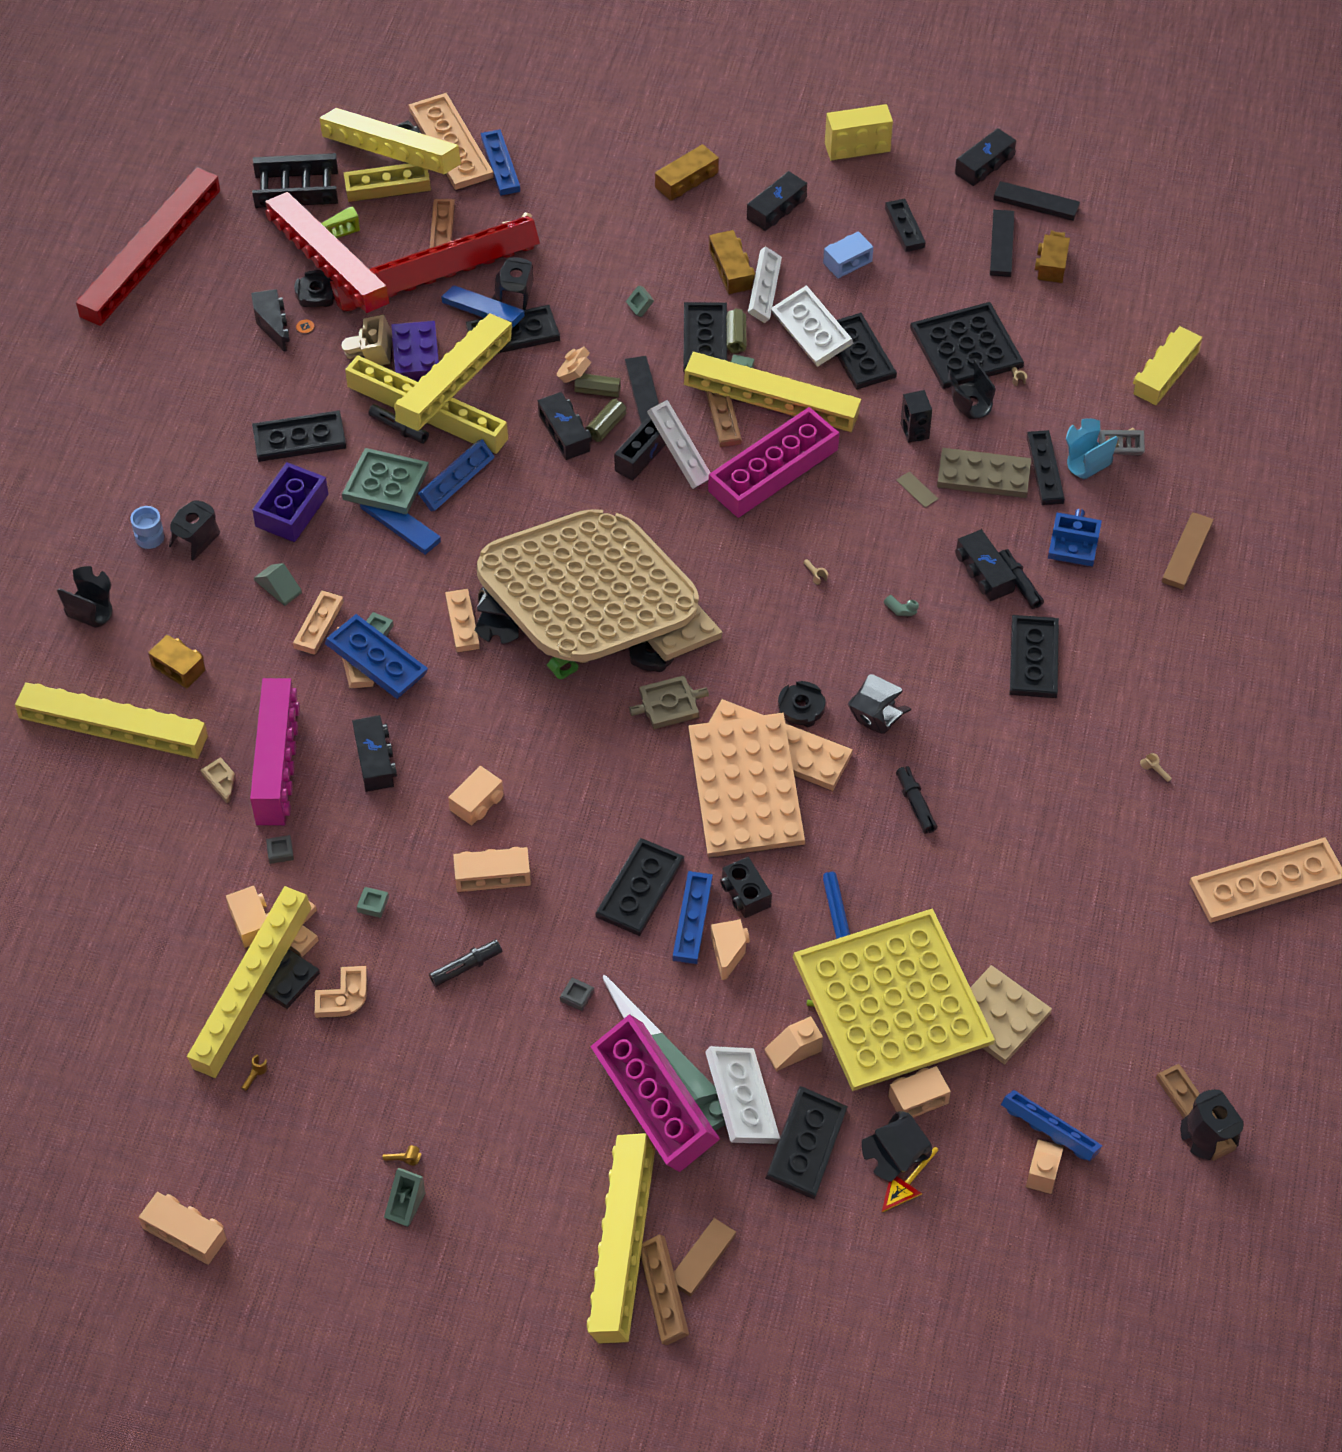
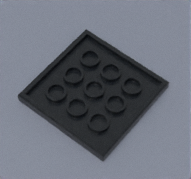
[910,302,1024,389]

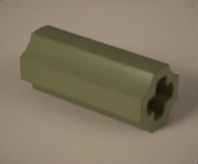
[726,308,747,354]
[575,373,621,397]
[586,399,627,442]

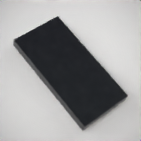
[683,302,727,372]
[466,305,560,354]
[837,313,897,390]
[252,410,346,462]
[1009,615,1059,698]
[595,838,684,936]
[765,1086,848,1199]

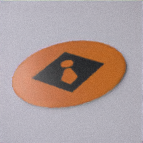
[296,320,314,333]

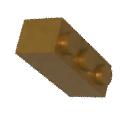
[655,144,719,201]
[709,230,755,295]

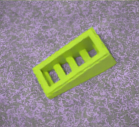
[321,206,360,238]

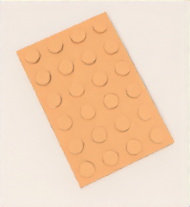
[688,713,805,858]

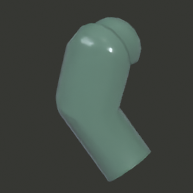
[884,595,919,616]

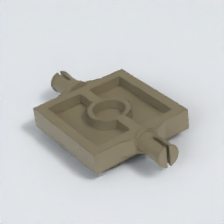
[629,676,709,729]

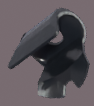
[492,257,534,310]
[948,360,996,419]
[169,500,220,561]
[57,566,113,628]
[474,587,519,644]
[848,674,911,734]
[1180,1089,1244,1160]
[862,1111,932,1182]

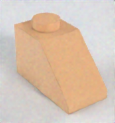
[711,919,750,980]
[764,1016,823,1071]
[1026,1139,1064,1194]

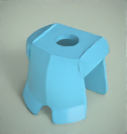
[1066,418,1118,479]

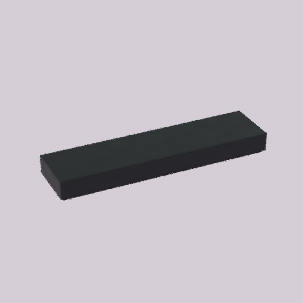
[993,181,1080,221]
[990,209,1014,277]
[625,356,659,424]
[1027,430,1065,505]

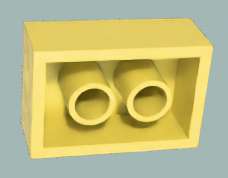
[825,104,893,161]

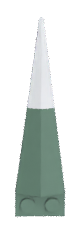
[603,975,726,1131]

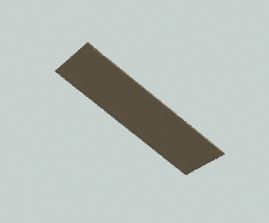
[896,471,939,507]

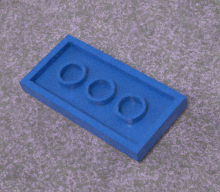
[325,614,428,699]

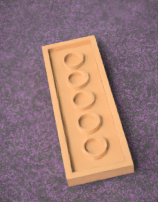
[409,93,494,190]
[709,699,853,791]
[1189,837,1342,923]

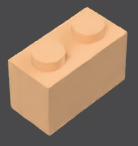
[448,766,503,826]
[226,886,269,948]
[888,1066,951,1118]

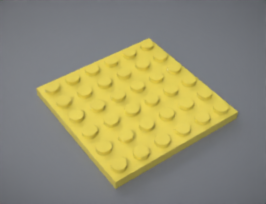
[793,908,995,1091]

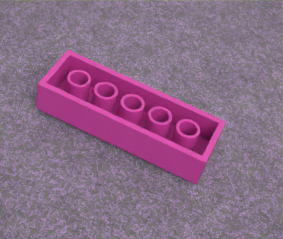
[708,407,839,518]
[250,678,300,825]
[590,1014,720,1172]

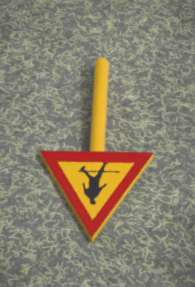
[882,1147,938,1212]

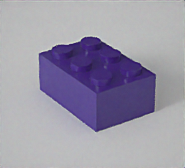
[391,321,439,382]
[252,462,329,542]

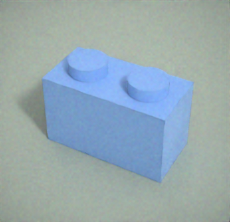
[823,231,873,278]

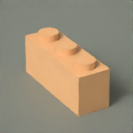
[453,847,531,892]
[139,1192,227,1265]

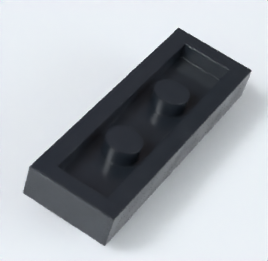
[885,198,926,252]

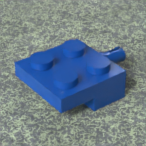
[1048,509,1102,567]

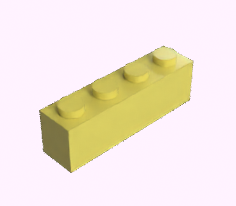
[344,163,431,202]
[1133,326,1202,405]

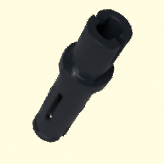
[368,404,429,444]
[999,549,1044,609]
[896,766,938,834]
[429,939,503,987]

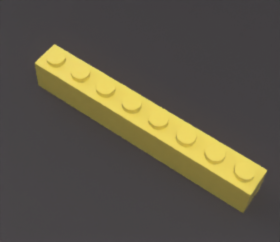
[319,108,461,174]
[394,313,512,431]
[684,352,861,432]
[345,355,508,454]
[15,682,208,759]
[187,886,311,1078]
[587,1133,655,1343]

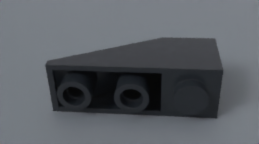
[251,289,290,351]

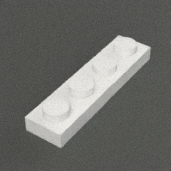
[748,246,782,323]
[647,400,710,489]

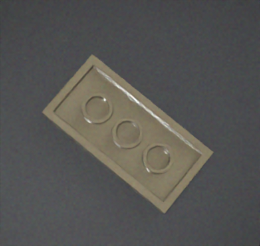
[937,448,1031,498]

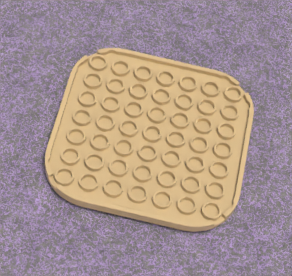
[477,510,699,663]

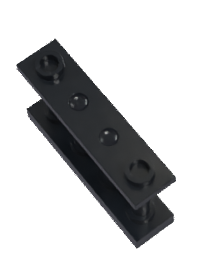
[252,153,338,208]

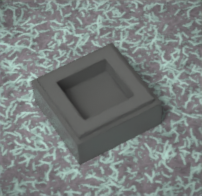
[266,835,294,864]
[560,977,594,1011]

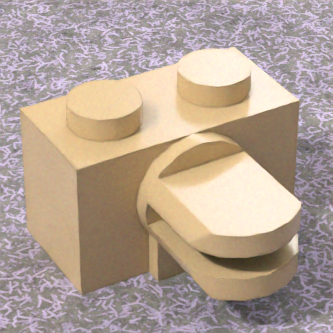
[342,315,392,366]

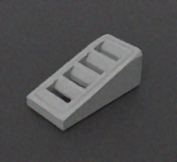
[1099,430,1145,455]

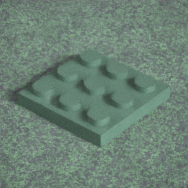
[342,448,429,514]

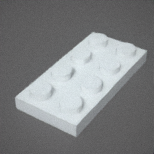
[771,285,853,367]
[705,1046,780,1144]

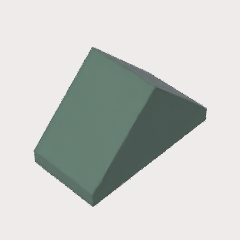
[254,563,302,606]
[384,1168,426,1227]

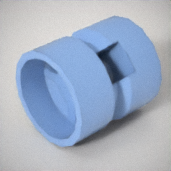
[130,506,165,549]

